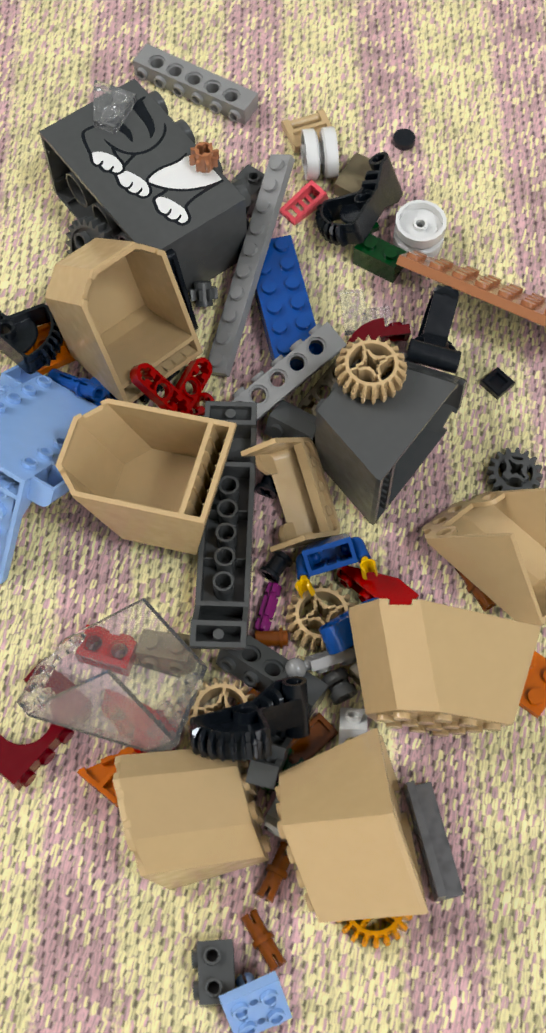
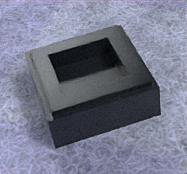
[480,367,515,400]

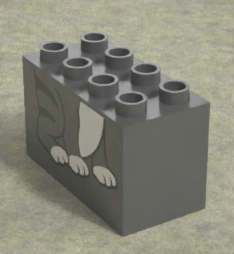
[39,78,251,293]

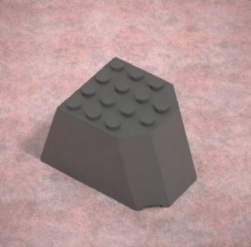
[314,359,467,525]

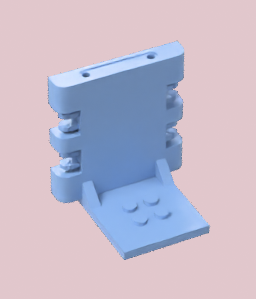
[0,365,98,584]

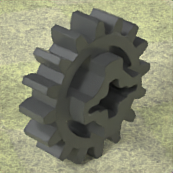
[486,448,543,491]

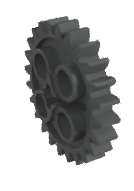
[66,215,119,254]

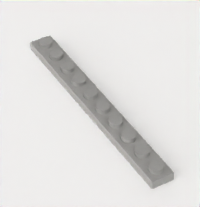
[208,154,295,377]

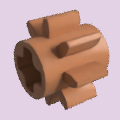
[189,142,219,173]

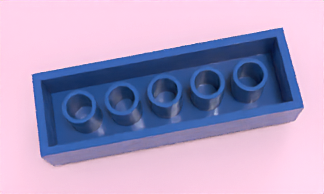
[255,235,322,376]

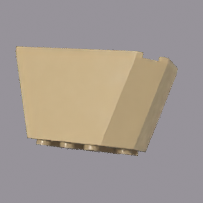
[44,238,203,403]
[56,398,237,555]
[349,599,540,737]
[275,728,429,923]

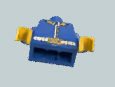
[295,533,378,599]

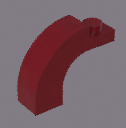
[347,317,411,344]

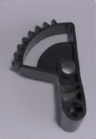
[315,152,403,247]
[405,285,461,374]
[0,303,63,374]
[189,676,310,762]

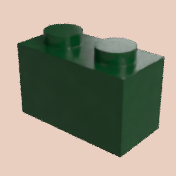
[352,233,407,283]

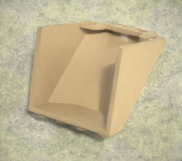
[422,488,546,626]
[113,749,272,890]

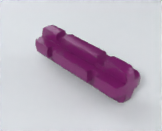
[254,582,282,631]

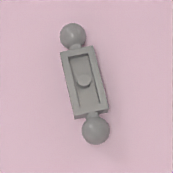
[285,645,357,677]

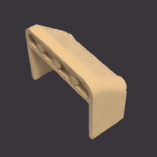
[240,437,340,552]

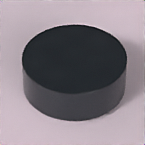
[393,129,416,151]

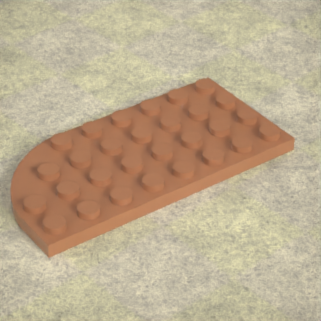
[396,250,546,327]

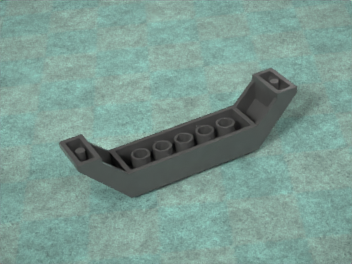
[189,401,257,650]

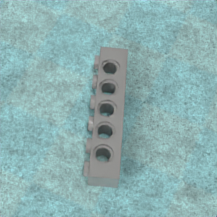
[133,43,258,125]
[231,322,347,421]

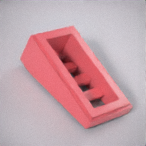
[279,179,328,226]

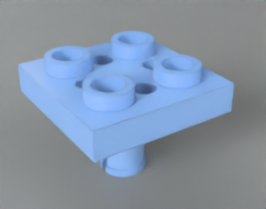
[218,971,292,1033]

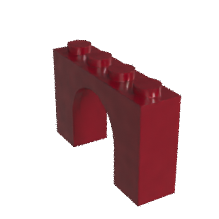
[0,659,94,790]

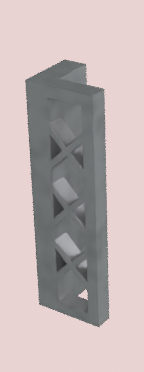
[403,781,464,902]

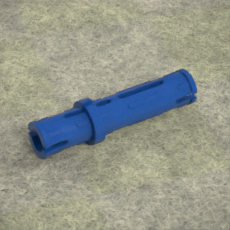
[48,369,105,402]

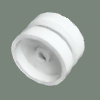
[300,126,339,181]
[393,200,447,258]

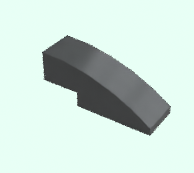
[246,735,293,790]

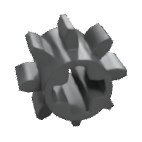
[188,280,218,307]

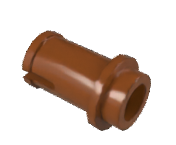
[255,627,289,649]

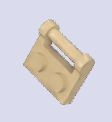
[281,109,332,153]

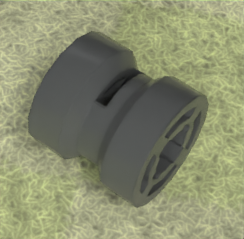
[321,667,358,705]

